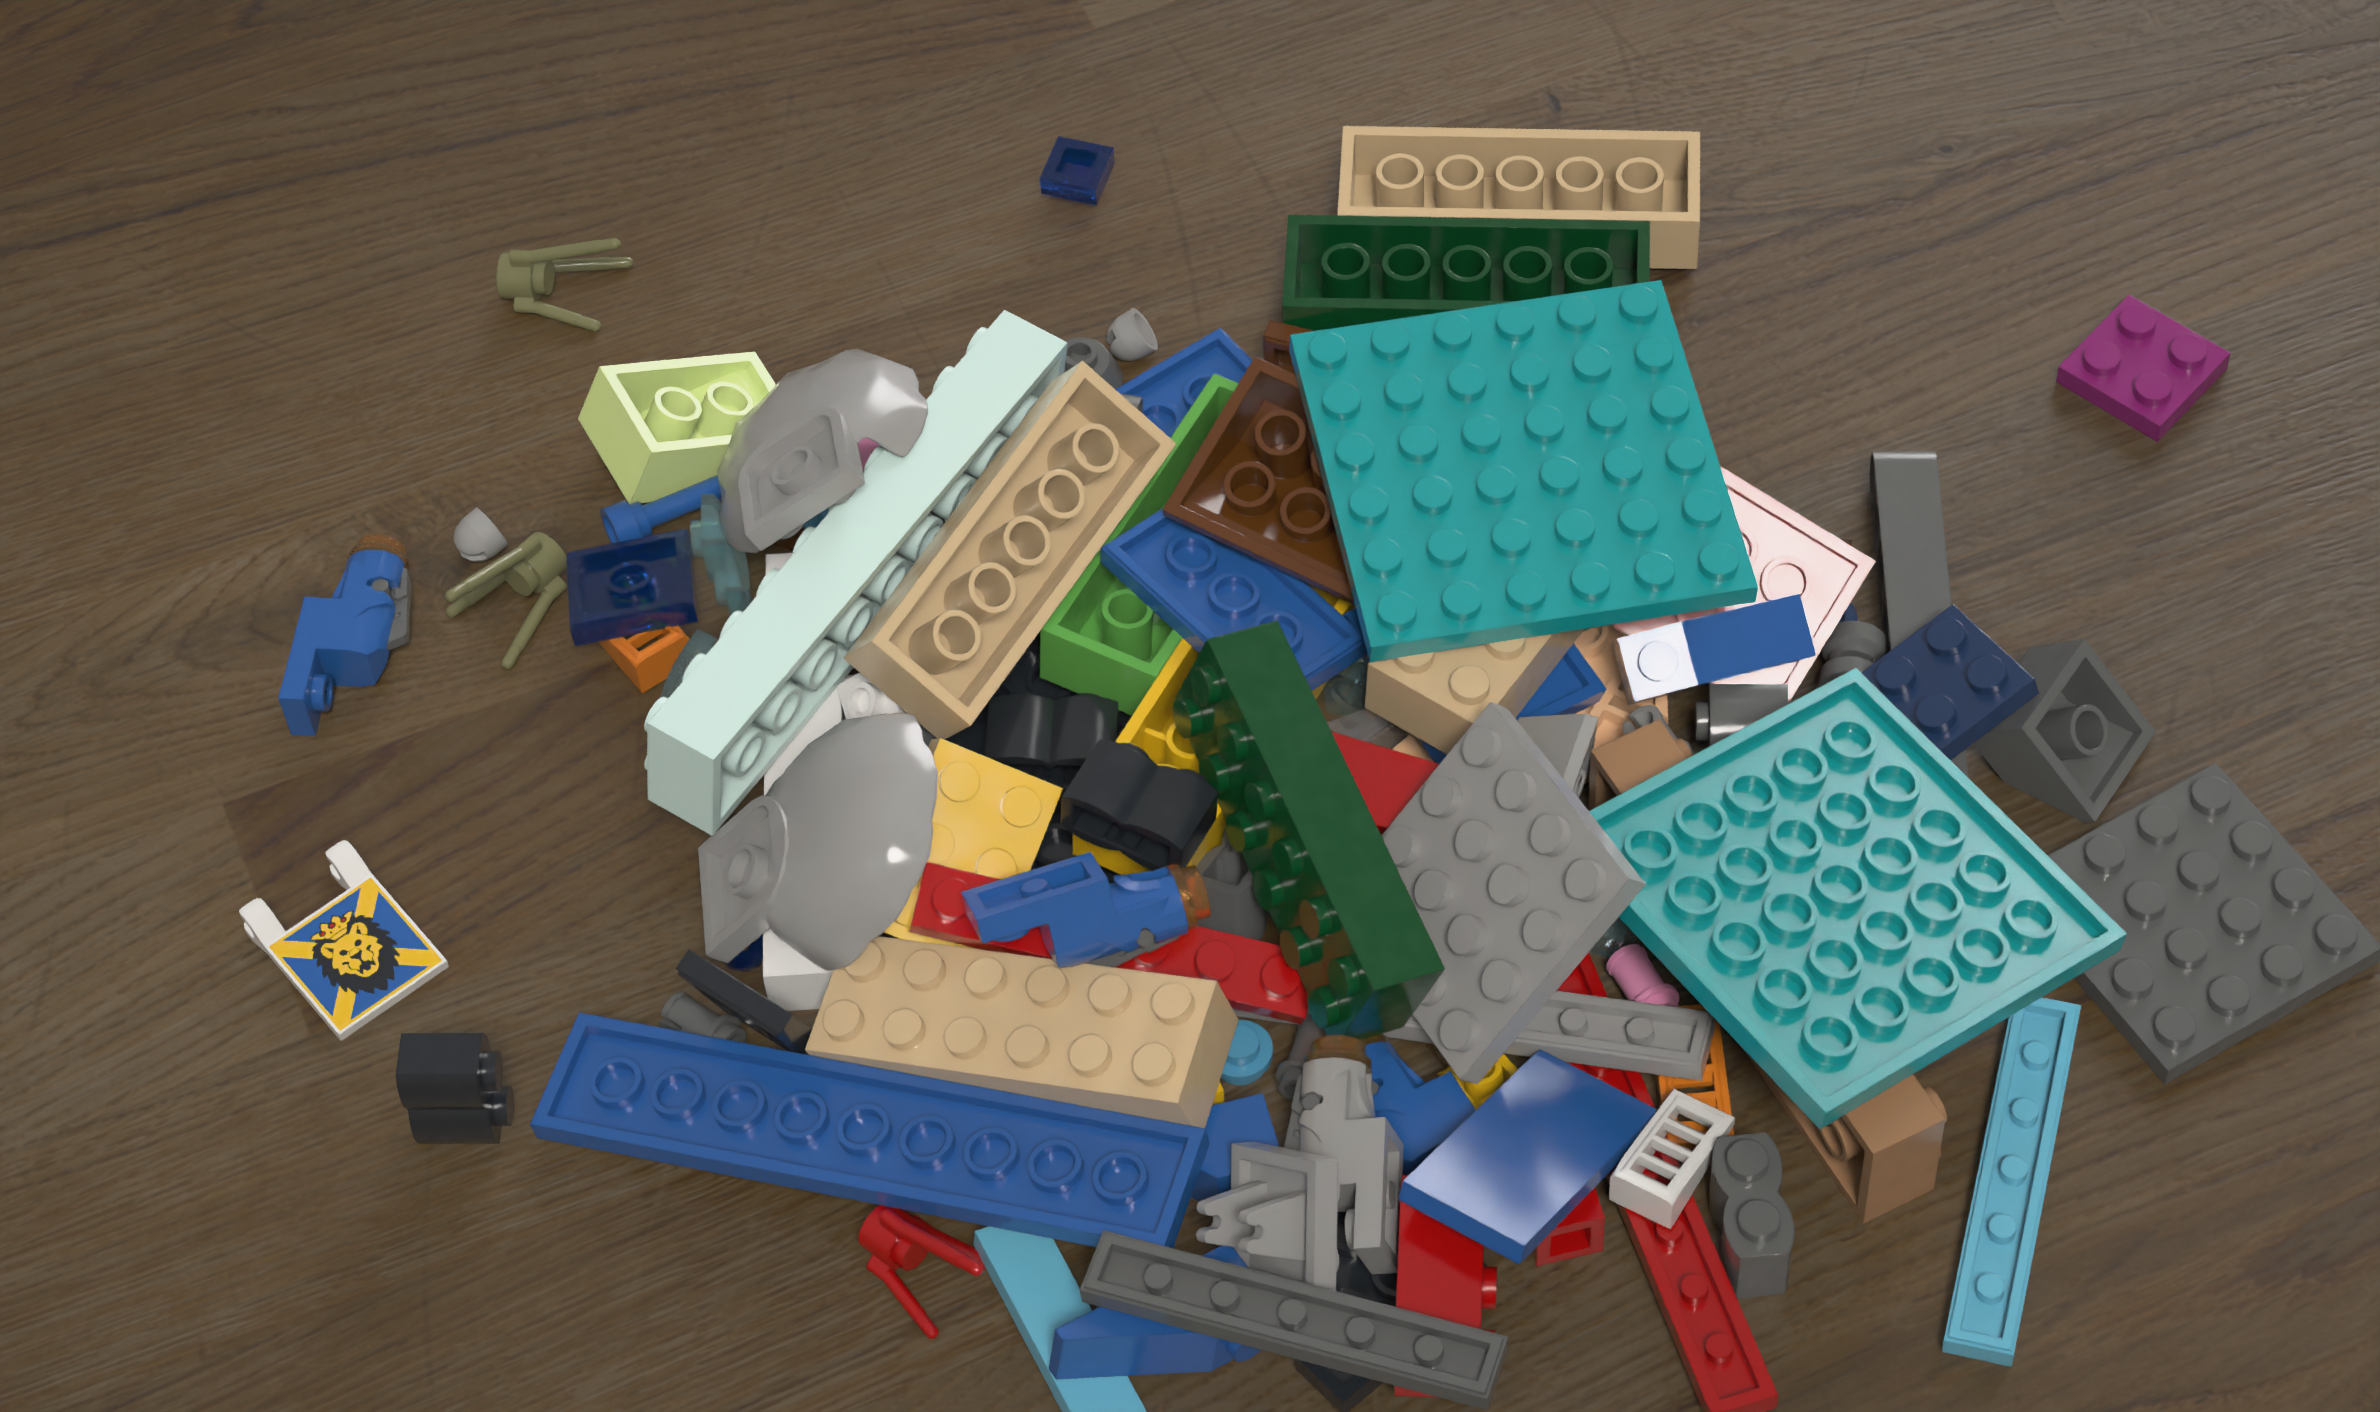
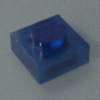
[1040,136,1115,205]

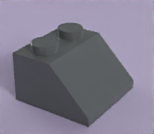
[1973,639,2156,823]

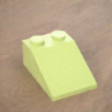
[578,352,776,504]

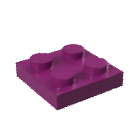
[2056,294,2231,442]

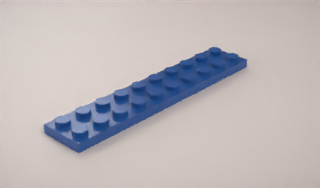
[530,1013,1210,1248]

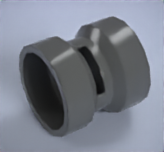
[1818,621,1887,688]

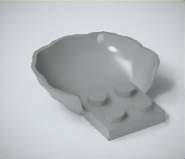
[717,349,928,553]
[698,712,937,971]

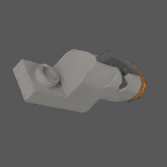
[1283,1035,1404,1275]

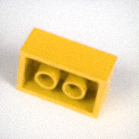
[883,738,1063,950]

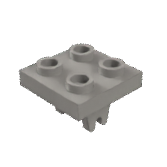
[1196,1141,1340,1291]

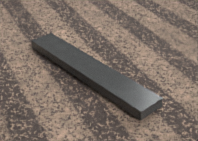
[1080,1230,1509,1410]

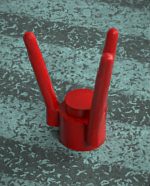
[858,1205,986,1339]

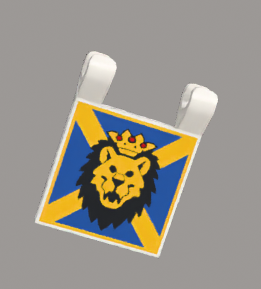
[239,840,449,1041]

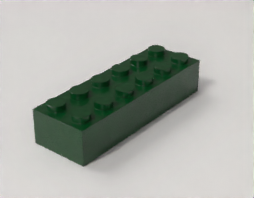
[1282,215,1650,331]
[1172,620,1445,1049]

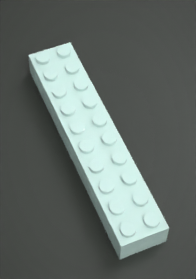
[644,310,1067,836]

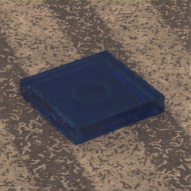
[566,529,698,646]

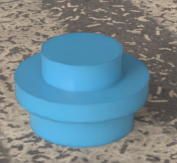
[1221,1020,1273,1085]

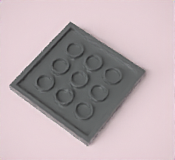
[2048,763,2380,1085]

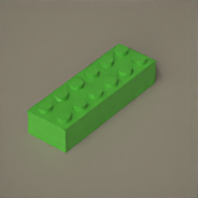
[1040,374,1239,716]

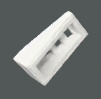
[1609,1089,1735,1229]

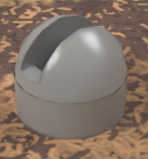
[1106,308,1158,362]
[453,507,508,562]

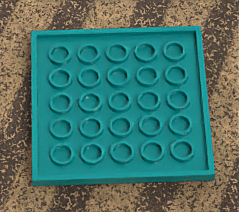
[1289,280,1758,662]
[1589,668,2127,1129]

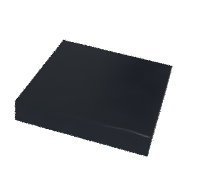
[676,949,812,1055]

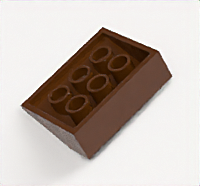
[1162,356,1355,605]

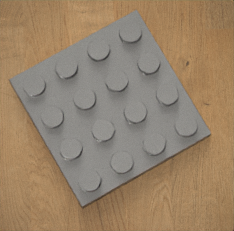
[1382,702,1646,1084]

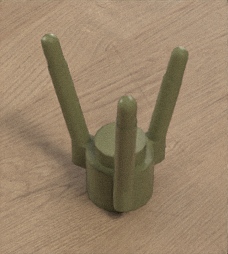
[496,238,633,332]
[445,532,569,669]

